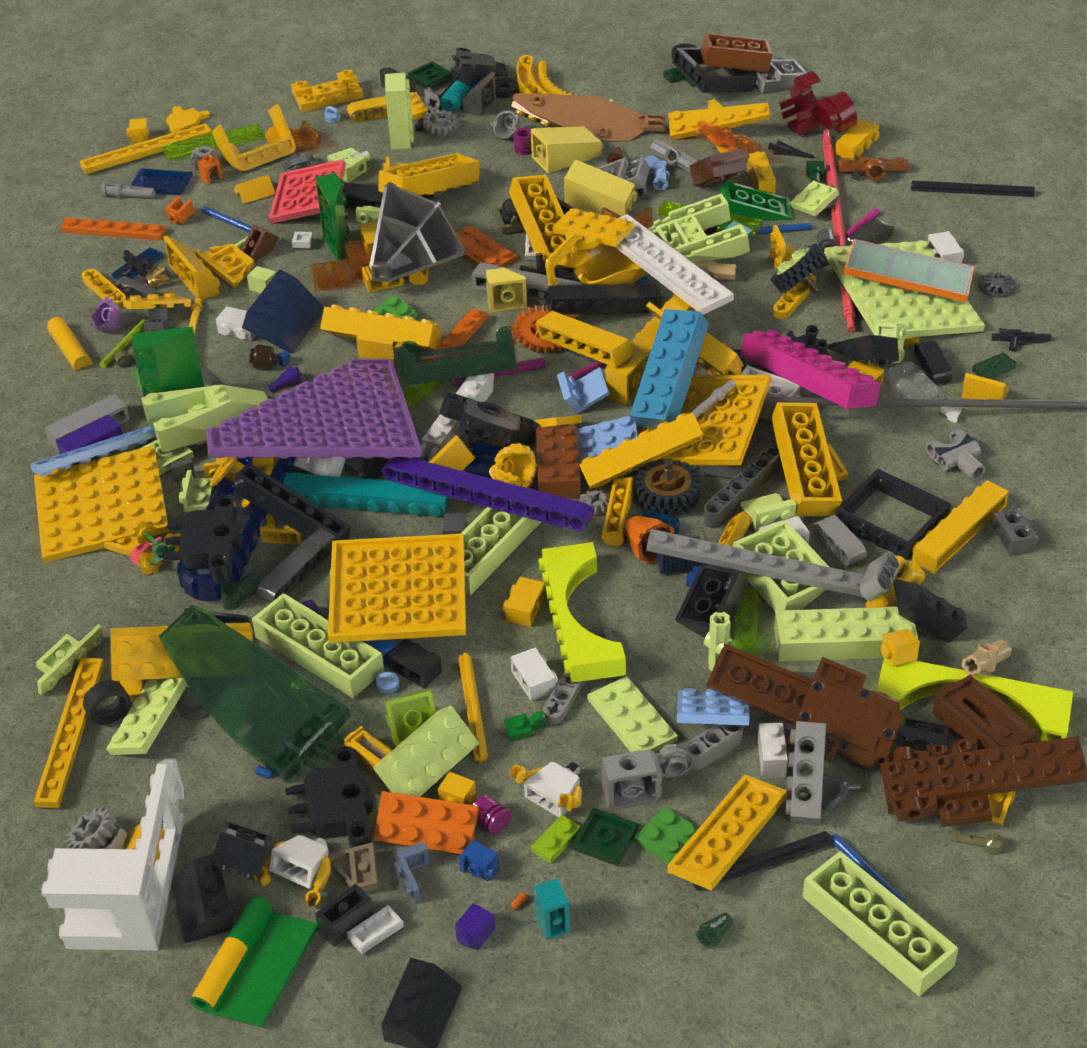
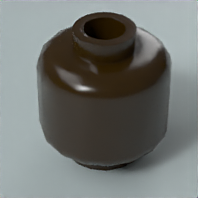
[249,344,278,371]

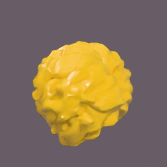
[489,443,537,489]

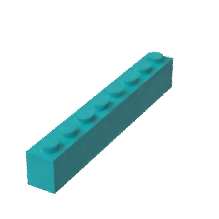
[283,473,450,517]

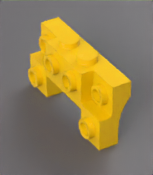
[291,70,364,113]

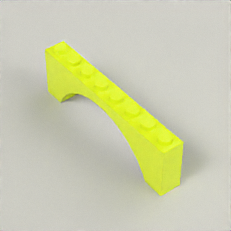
[538,542,626,683]
[876,658,1073,742]

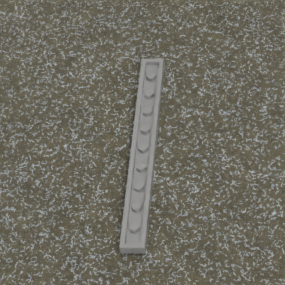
[646,529,864,597]

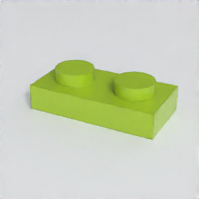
[531,815,581,864]

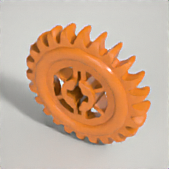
[513,304,571,353]

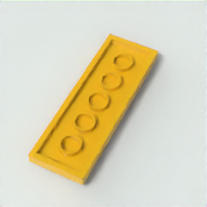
[667,774,787,891]

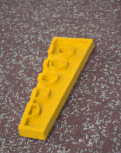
[668,103,771,140]

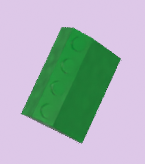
[315,172,350,265]
[133,326,205,397]

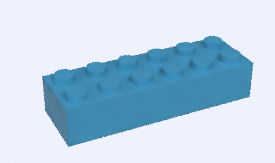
[630,309,709,429]

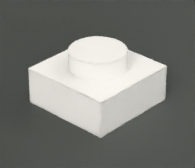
[292,232,313,248]

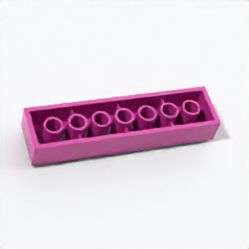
[740,330,881,409]

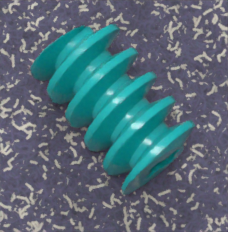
[440,81,471,113]

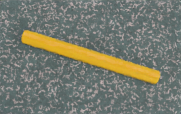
[458,653,488,763]

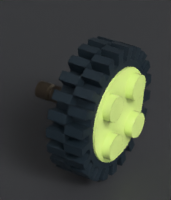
[770,243,827,294]

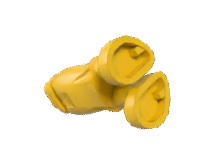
[865,556,926,608]

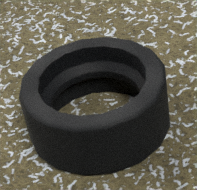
[83,680,131,725]

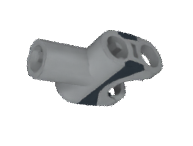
[926,429,986,481]

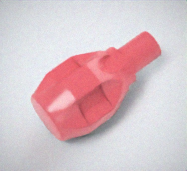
[130,537,164,566]

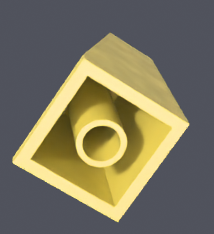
[531,126,603,174]
[564,160,637,217]

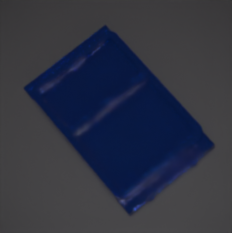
[131,168,193,195]

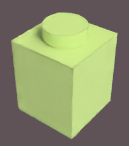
[247,266,276,293]

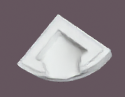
[941,407,962,423]

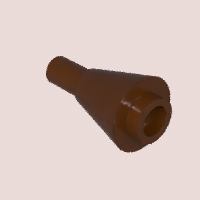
[607,147,623,164]

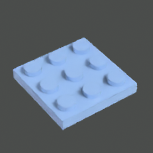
[577,416,638,464]
[677,688,749,725]

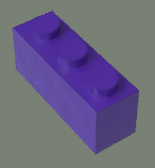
[56,414,123,465]

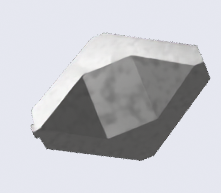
[370,182,467,282]

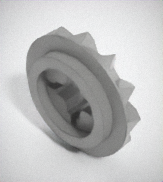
[579,488,610,515]

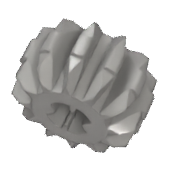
[190,145,220,170]

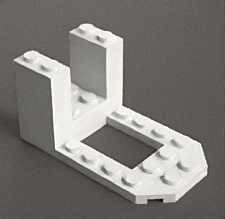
[42,759,184,951]

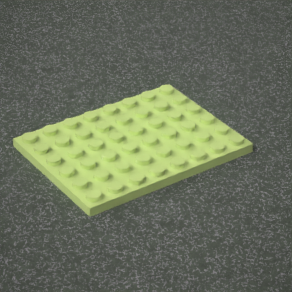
[824,240,985,338]

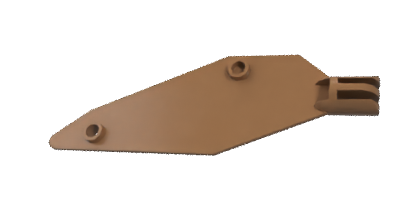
[513,94,665,142]

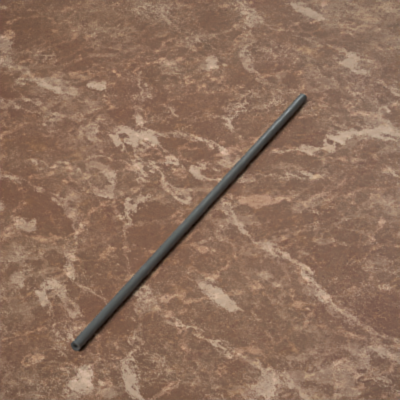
[763,397,1087,409]

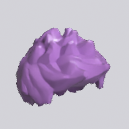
[91,297,123,333]

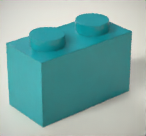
[534,878,570,940]

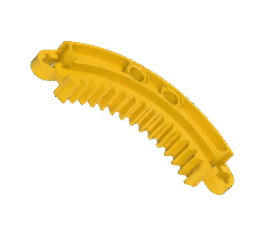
[516,55,577,103]

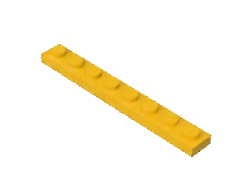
[80,123,212,174]
[34,658,104,808]

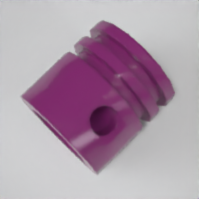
[514,128,532,155]
[473,794,511,835]

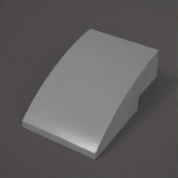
[750,59,807,94]
[598,157,650,190]

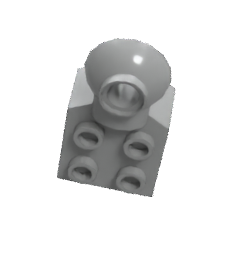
[602,744,694,810]

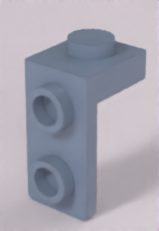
[394,842,430,903]

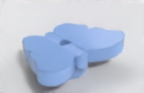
[636,155,667,174]

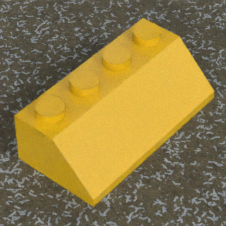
[164,236,220,301]

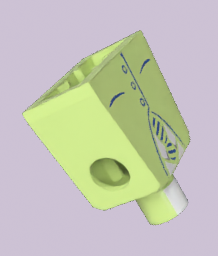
[327,148,371,183]

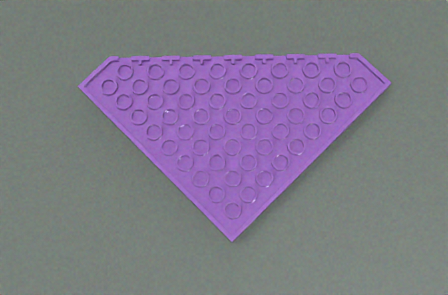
[206,358,422,459]

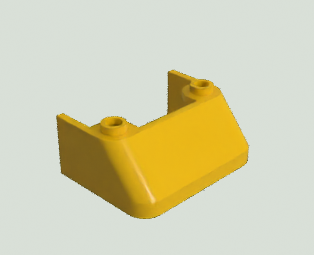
[212,104,296,172]

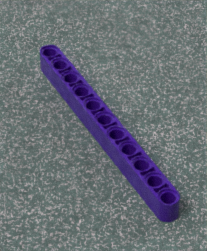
[382,457,594,532]

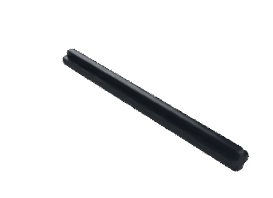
[911,181,1035,197]

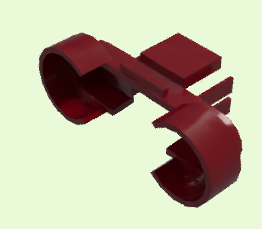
[779,71,858,136]

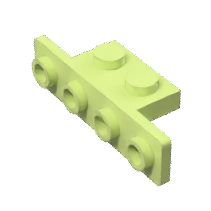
[36,624,103,695]

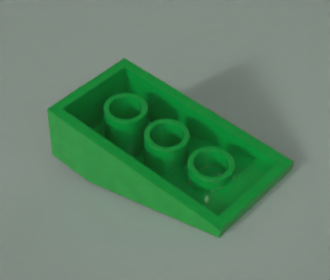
[717,180,793,221]

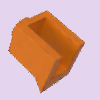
[198,155,222,184]
[165,196,196,224]

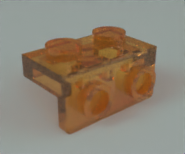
[289,121,321,151]

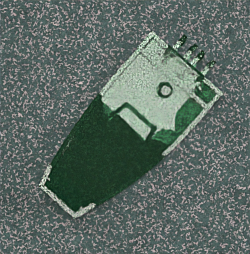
[158,605,351,782]

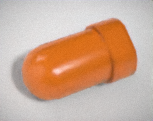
[511,893,528,910]

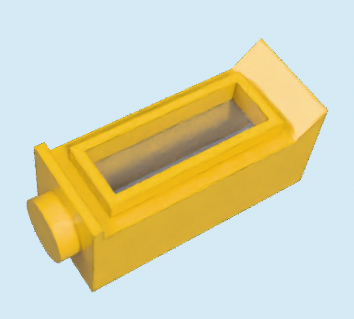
[344,726,392,780]

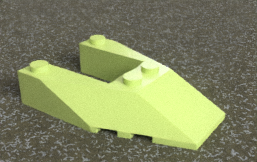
[648,193,750,263]
[141,385,268,452]

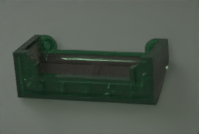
[394,325,518,387]

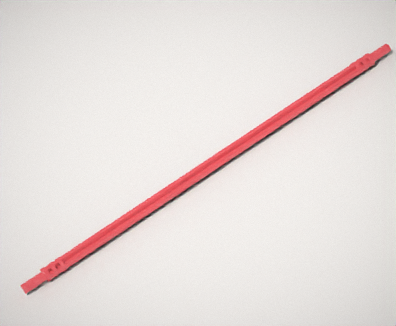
[822,129,856,332]

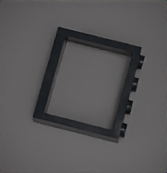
[672,48,756,93]
[835,469,951,560]

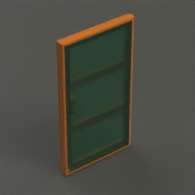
[843,239,974,302]

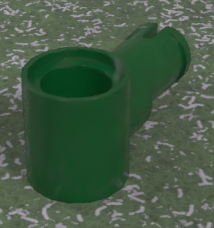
[806,161,824,183]

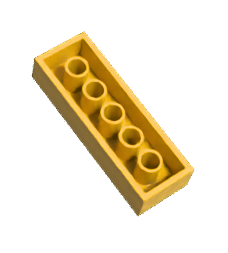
[379,153,480,196]
[509,175,572,269]
[320,305,443,351]
[771,402,842,516]
[110,623,253,681]

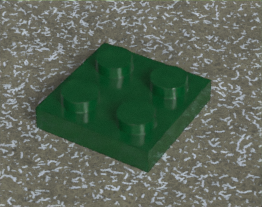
[407,61,453,89]
[572,808,638,866]

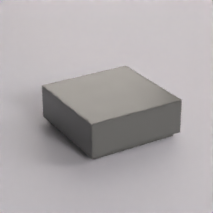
[171,458,196,482]

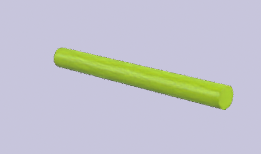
[99,319,146,368]

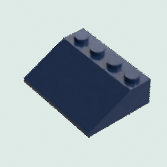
[242,269,324,354]

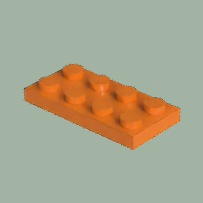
[456,225,517,267]
[373,791,479,854]

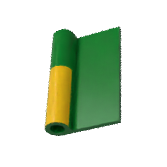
[190,896,318,1028]

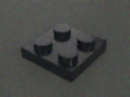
[898,717,949,746]

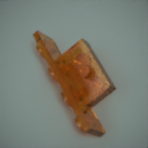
[696,121,761,153]

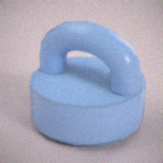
[324,106,341,123]
[376,672,399,694]

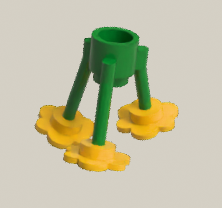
[133,521,181,575]

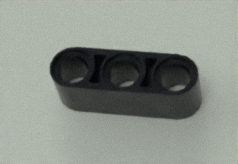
[914,340,952,384]

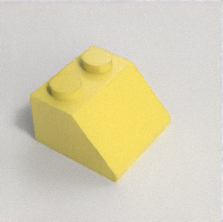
[486,268,527,313]

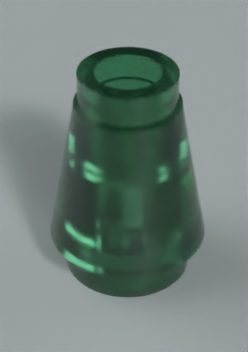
[697,913,733,948]

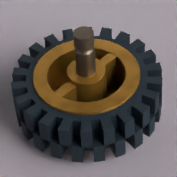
[636,459,701,516]

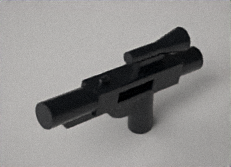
[119,250,153,277]
[520,253,575,281]
[991,327,1051,352]

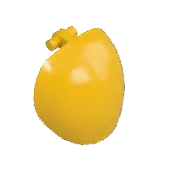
[572,244,648,285]

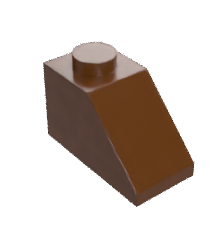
[241,224,279,262]

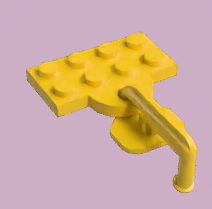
[545,208,634,286]

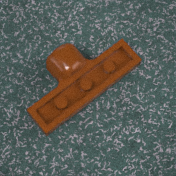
[837,157,909,181]

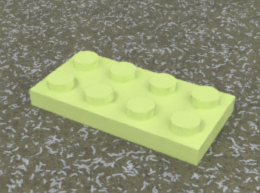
[588,676,678,753]
[106,678,188,755]

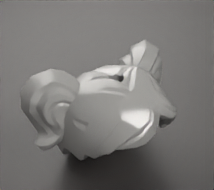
[491,110,525,139]

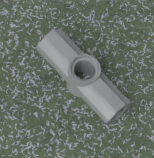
[650,138,700,173]

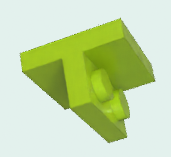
[384,689,436,747]

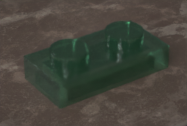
[972,352,1016,379]

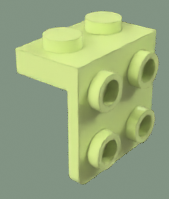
[740,493,796,533]

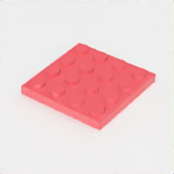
[269,159,346,224]

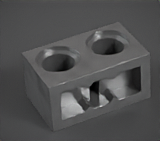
[992,508,1038,556]

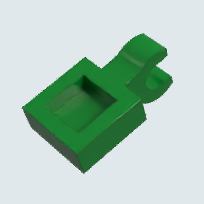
[504,711,547,741]

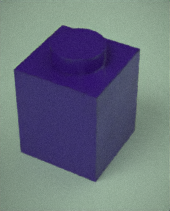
[455,903,495,951]

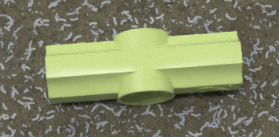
[704,612,735,671]

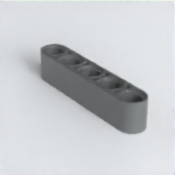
[257,538,332,602]

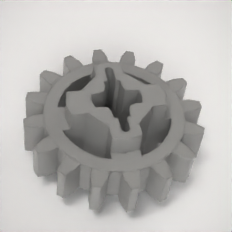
[423,109,459,137]
[65,807,117,849]

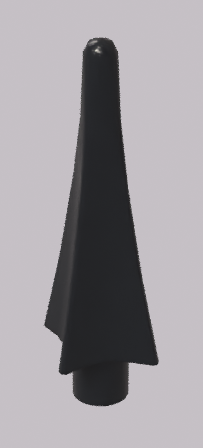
[768,140,814,159]

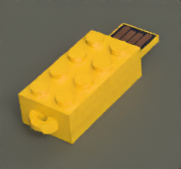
[646,302,744,375]

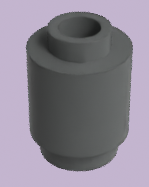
[817,228,837,249]

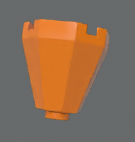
[624,516,675,565]

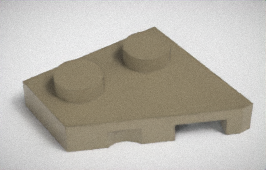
[328,842,380,892]

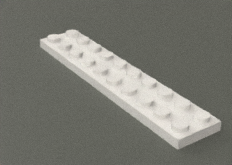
[615,214,734,315]

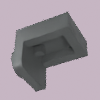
[144,307,169,331]

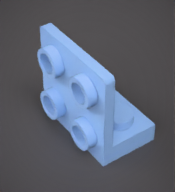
[557,367,610,414]

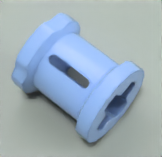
[653,168,670,190]

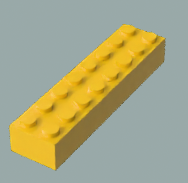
[605,293,696,406]

